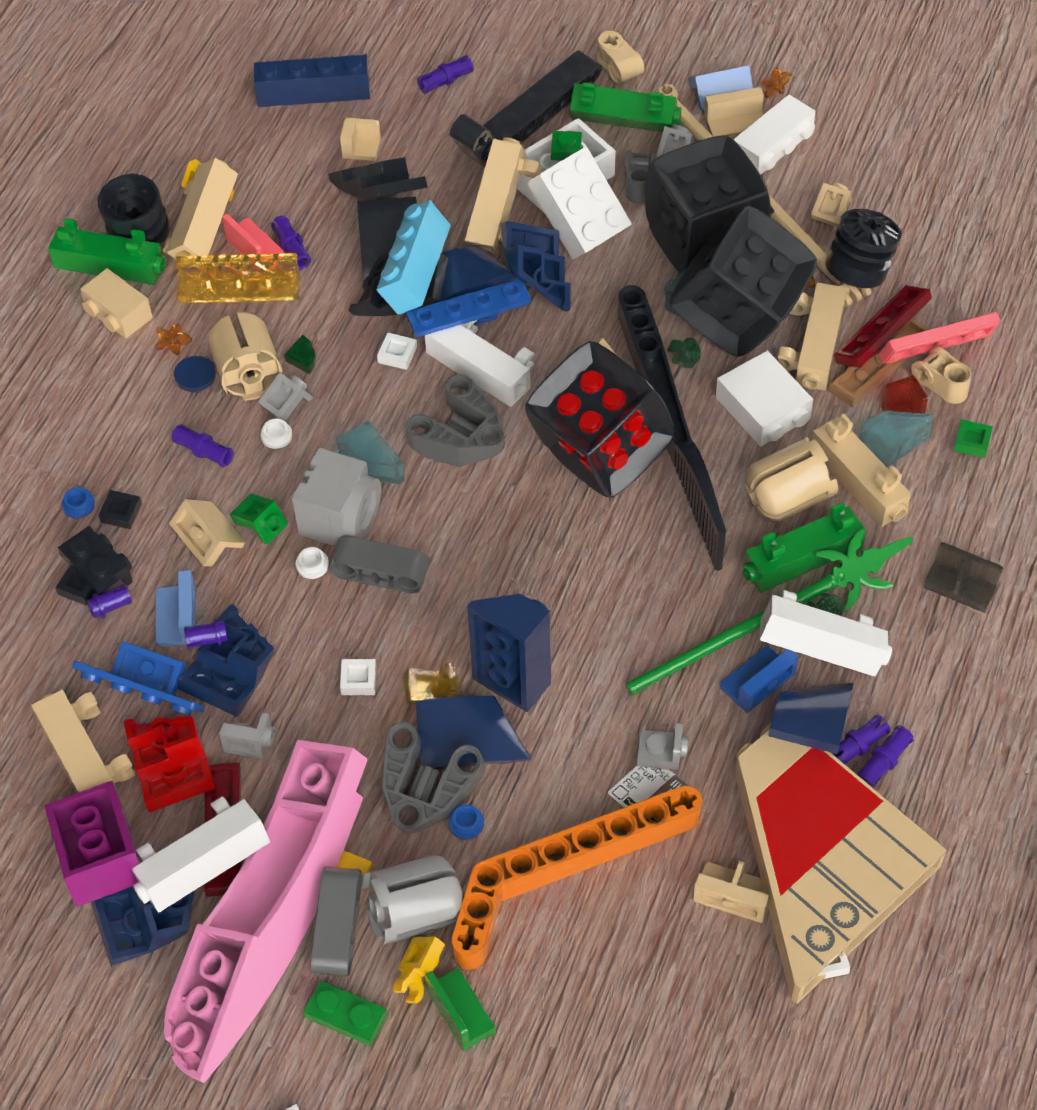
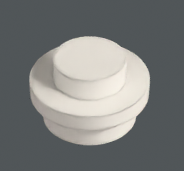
[261,419,292,449]
[296,547,329,579]

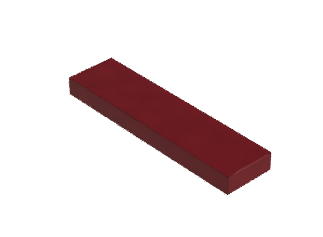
[834,285,932,368]
[204,762,242,897]

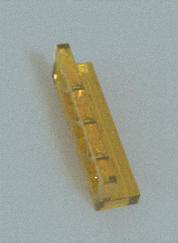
[176,253,300,303]

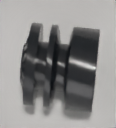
[98,173,169,244]
[826,209,901,288]

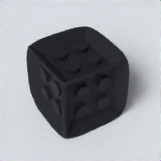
[645,136,771,276]
[670,206,817,356]

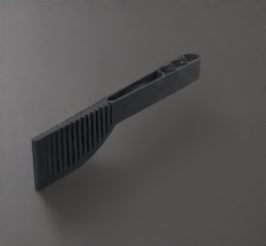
[618,285,726,571]

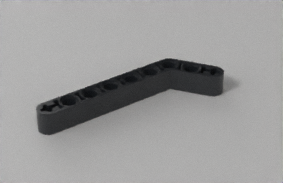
[450,50,602,167]

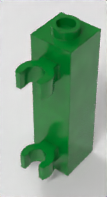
[570,82,682,132]
[48,218,166,285]
[742,502,866,593]

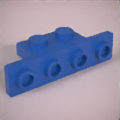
[406,279,531,337]
[72,641,205,715]

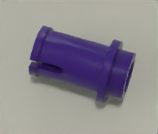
[87,584,132,619]
[184,619,228,649]

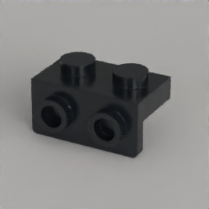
[57,526,133,595]

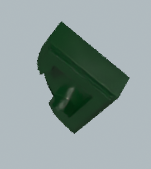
[284,335,316,374]

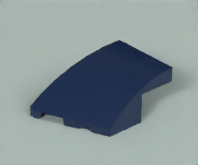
[501,221,571,312]
[440,246,516,302]
[178,604,274,717]
[768,683,854,754]
[416,696,531,770]
[91,886,195,966]

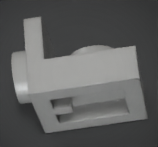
[655,125,693,159]
[258,372,313,421]
[219,712,276,759]
[637,723,689,770]

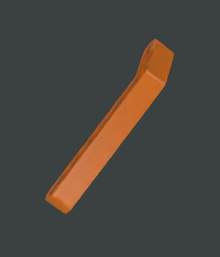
[452,786,702,970]

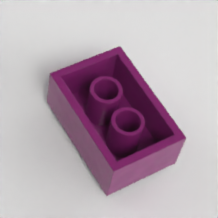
[44,781,140,907]

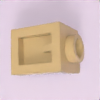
[811,182,852,227]

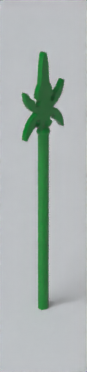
[625,528,913,696]

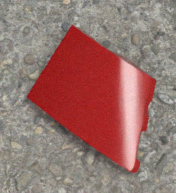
[123,716,216,813]

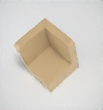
[340,117,381,161]

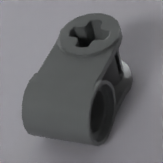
[625,150,655,204]

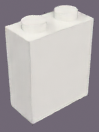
[716,350,814,447]

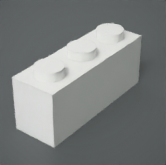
[733,95,815,175]

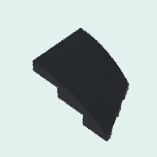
[328,157,428,198]
[357,196,417,283]
[349,252,448,316]

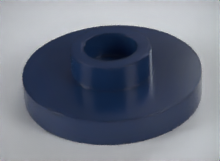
[174,356,216,392]

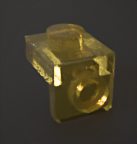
[403,662,459,705]

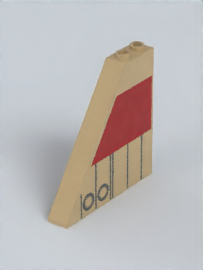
[735,722,947,1005]

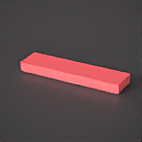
[878,312,1001,364]

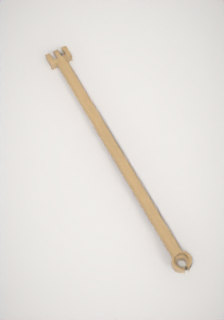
[656,84,872,307]

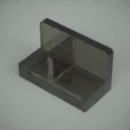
[923,542,1003,613]

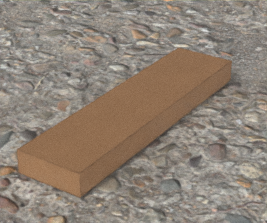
[828,318,930,408]

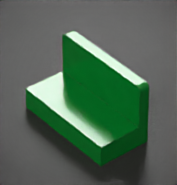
[425,967,496,1051]

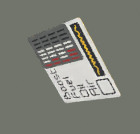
[608,766,688,823]

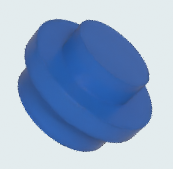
[62,487,95,518]
[449,805,484,840]

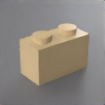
[80,268,153,339]

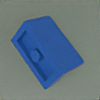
[720,646,798,713]

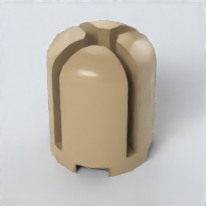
[208,312,282,401]
[745,437,838,522]

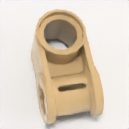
[596,31,644,84]
[911,346,972,404]

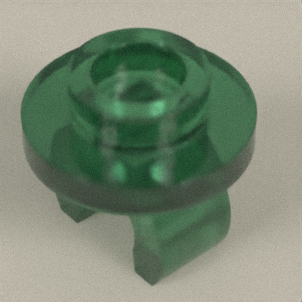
[667,337,701,369]
[807,593,844,616]

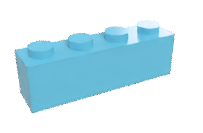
[376,200,451,315]

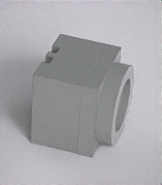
[292,448,381,547]

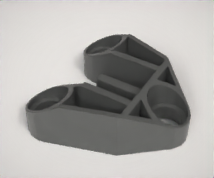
[406,374,505,467]
[382,722,486,834]

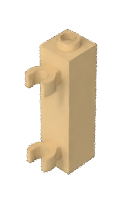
[465,137,542,255]
[162,157,238,268]
[778,282,847,391]
[812,414,911,527]
[31,689,135,796]

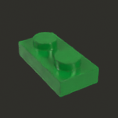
[303,980,387,1047]

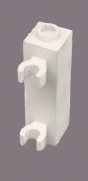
[425,320,535,407]
[760,590,892,677]
[132,796,270,913]

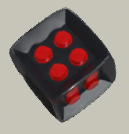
[525,341,675,498]

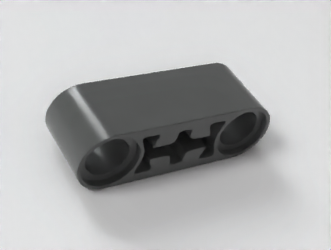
[329,536,430,593]
[311,867,362,977]

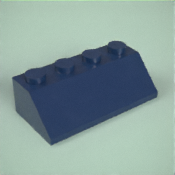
[254,54,370,107]
[467,594,551,712]

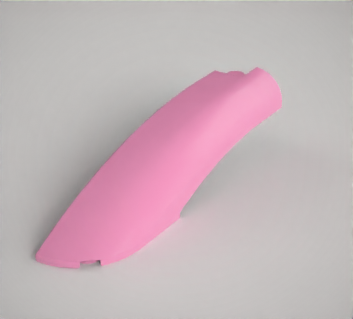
[164,740,368,1083]

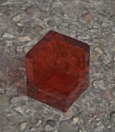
[881,375,928,431]

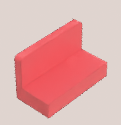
[222,213,284,273]

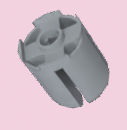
[362,855,463,945]

